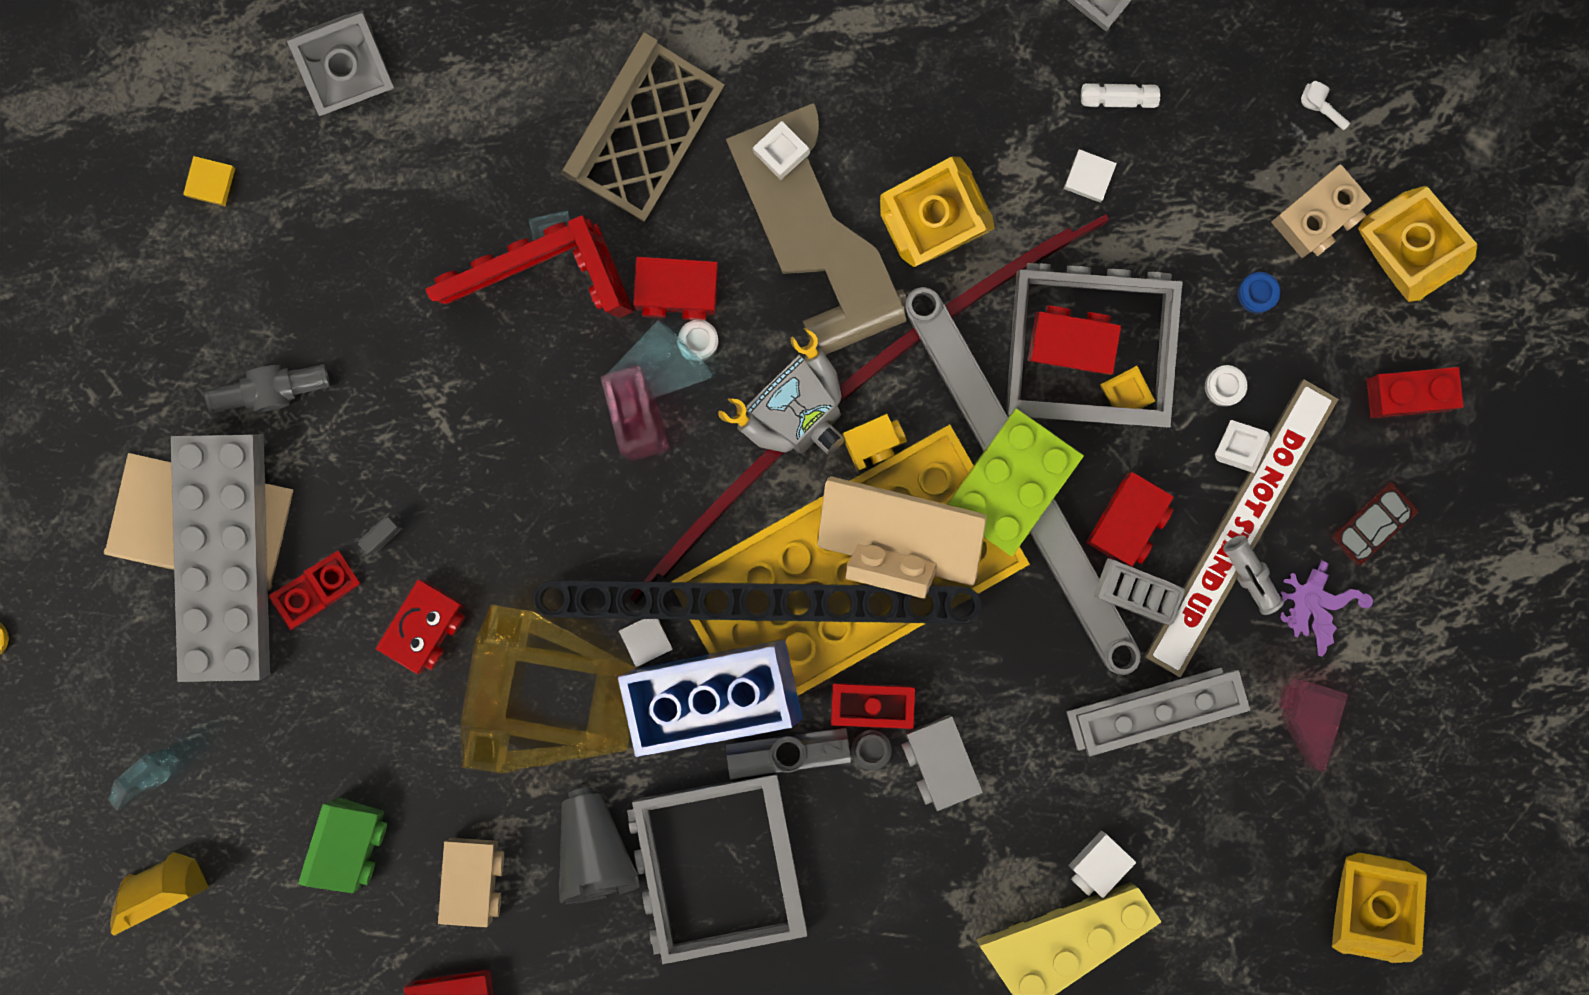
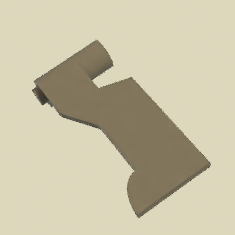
[726,103,907,355]

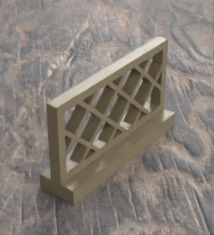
[561,32,725,222]

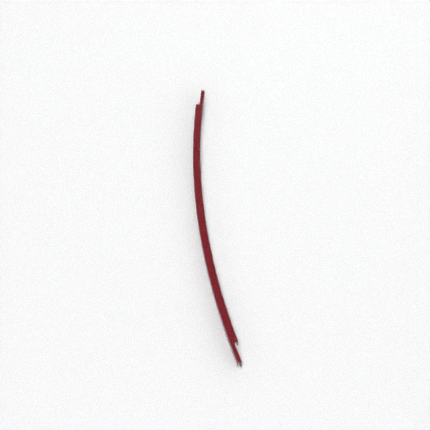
[629,214,1109,604]

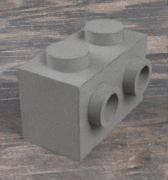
[901,715,983,811]

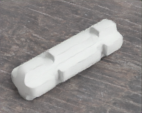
[1081,84,1160,108]

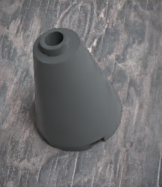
[559,788,640,904]

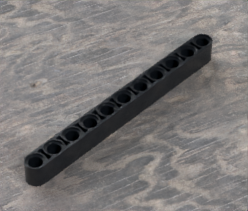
[533,580,981,624]

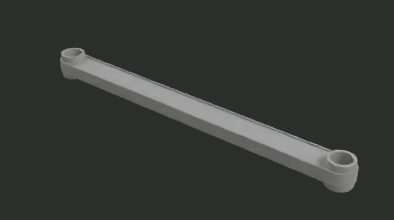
[905,287,1141,675]

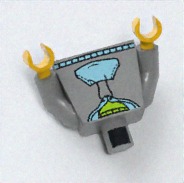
[719,328,845,455]

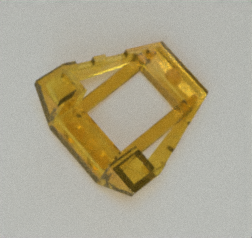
[460,605,637,773]

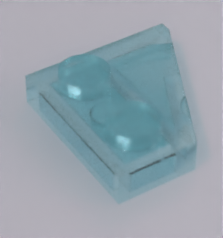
[603,320,715,406]
[107,748,179,811]

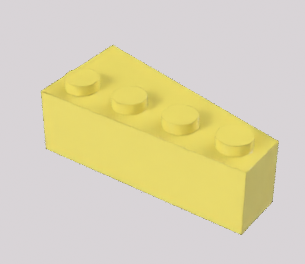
[976,882,1161,995]

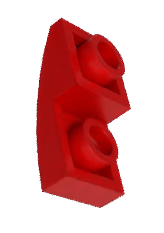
[268,550,360,631]

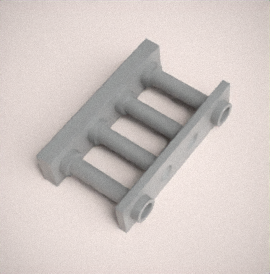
[1066,668,1250,757]

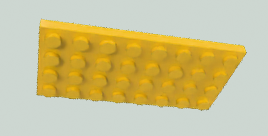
[671,424,1030,696]

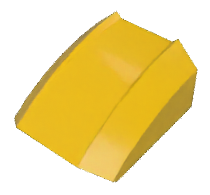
[880,157,995,267]
[1358,186,1477,302]
[110,852,209,935]
[1332,852,1427,963]

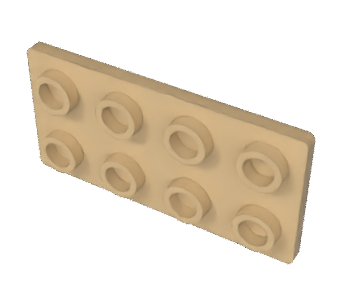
[818,476,987,599]

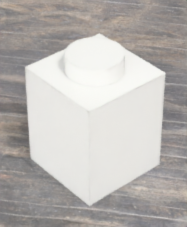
[1068,831,1136,898]

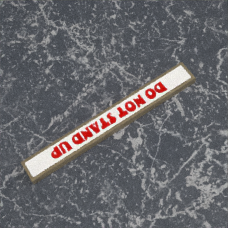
[1144,379,1339,678]

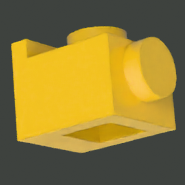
[842,414,907,472]

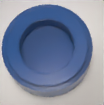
[1238,272,1280,313]

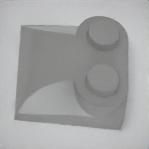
[287,11,394,116]

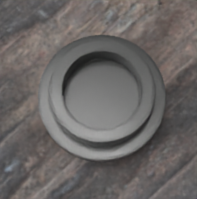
[851,730,892,770]

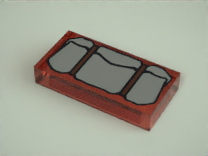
[1330,482,1419,566]

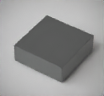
[358,517,404,555]

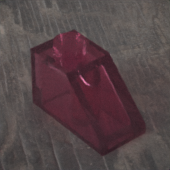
[601,365,670,461]
[1279,678,1348,772]

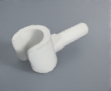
[1301,81,1350,130]

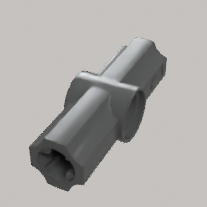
[726,727,851,779]

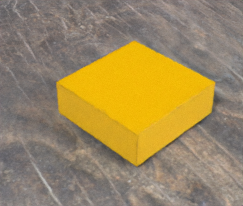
[183,156,235,206]
[1100,366,1155,409]

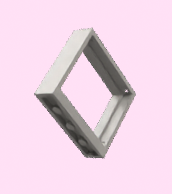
[1005,263,1182,428]
[627,773,807,964]

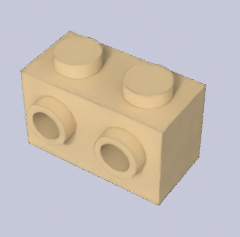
[1271,164,1372,258]
[438,837,504,927]

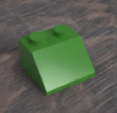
[298,797,387,893]

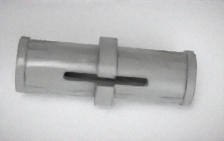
[1223,535,1284,615]

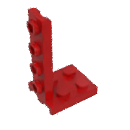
[425,215,635,318]

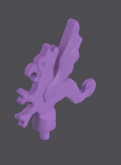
[1280,560,1373,657]

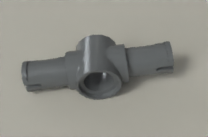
[204,364,330,413]

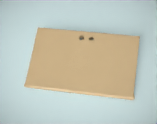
[104,453,294,591]

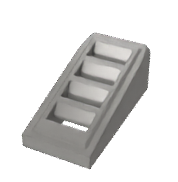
[1094,558,1185,626]

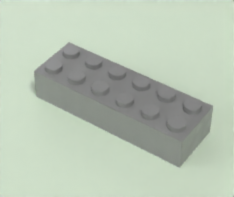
[171,434,270,682]

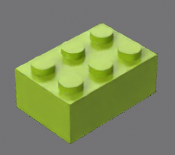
[946,407,1084,557]

